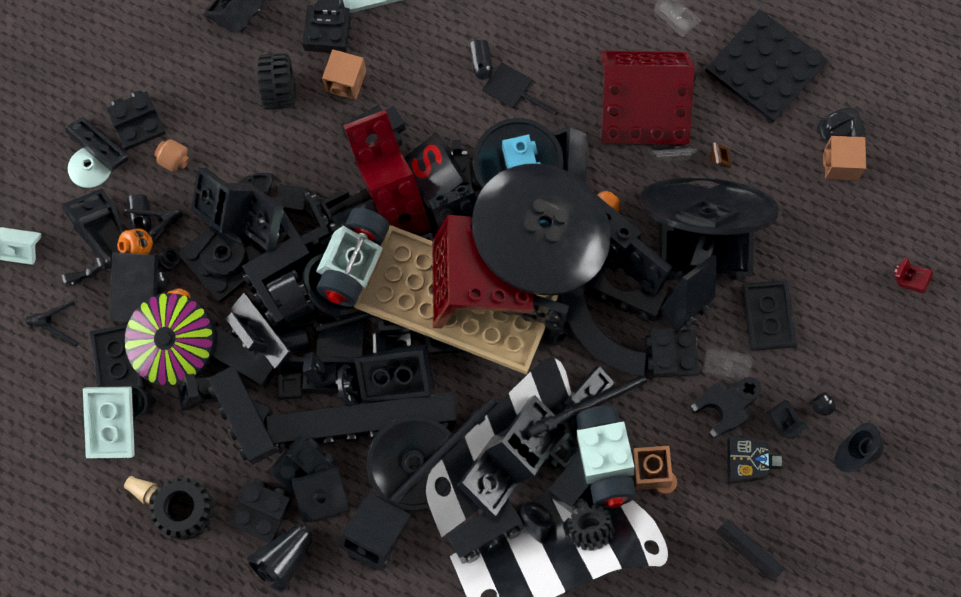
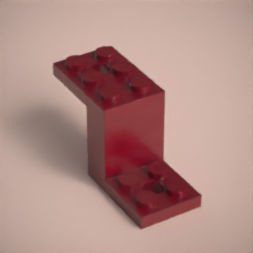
[343,110,432,235]

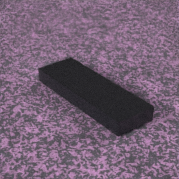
[65,117,128,172]

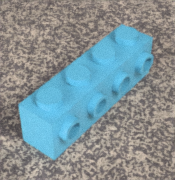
[502,135,550,228]

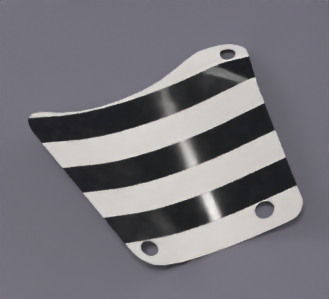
[426,357,668,597]

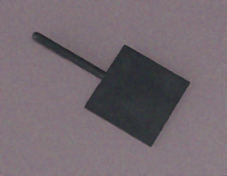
[482,63,558,115]

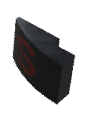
[404,132,469,209]

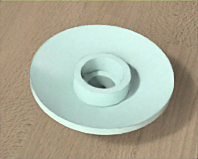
[68,148,111,188]

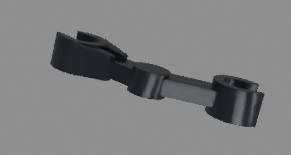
[61,257,112,287]

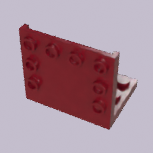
[601,50,695,144]
[432,215,533,329]

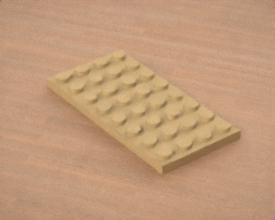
[354,225,558,375]

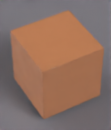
[322,49,366,100]
[823,136,866,180]
[632,446,673,490]

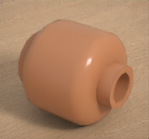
[154,139,189,172]

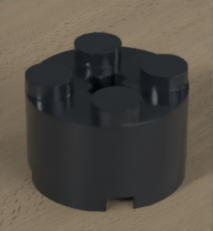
[266,269,316,324]

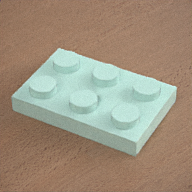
[83,387,135,458]

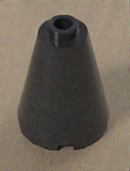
[247,525,313,593]

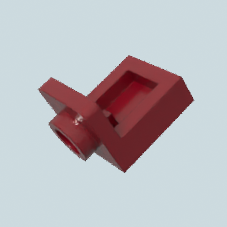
[894,258,934,294]

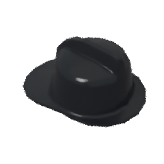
[817,108,866,144]
[834,423,885,473]

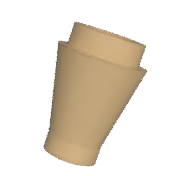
[124,476,158,505]

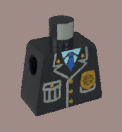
[727,436,782,484]

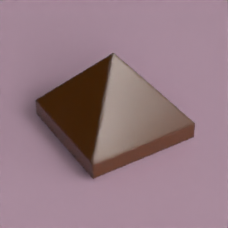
[710,142,731,168]

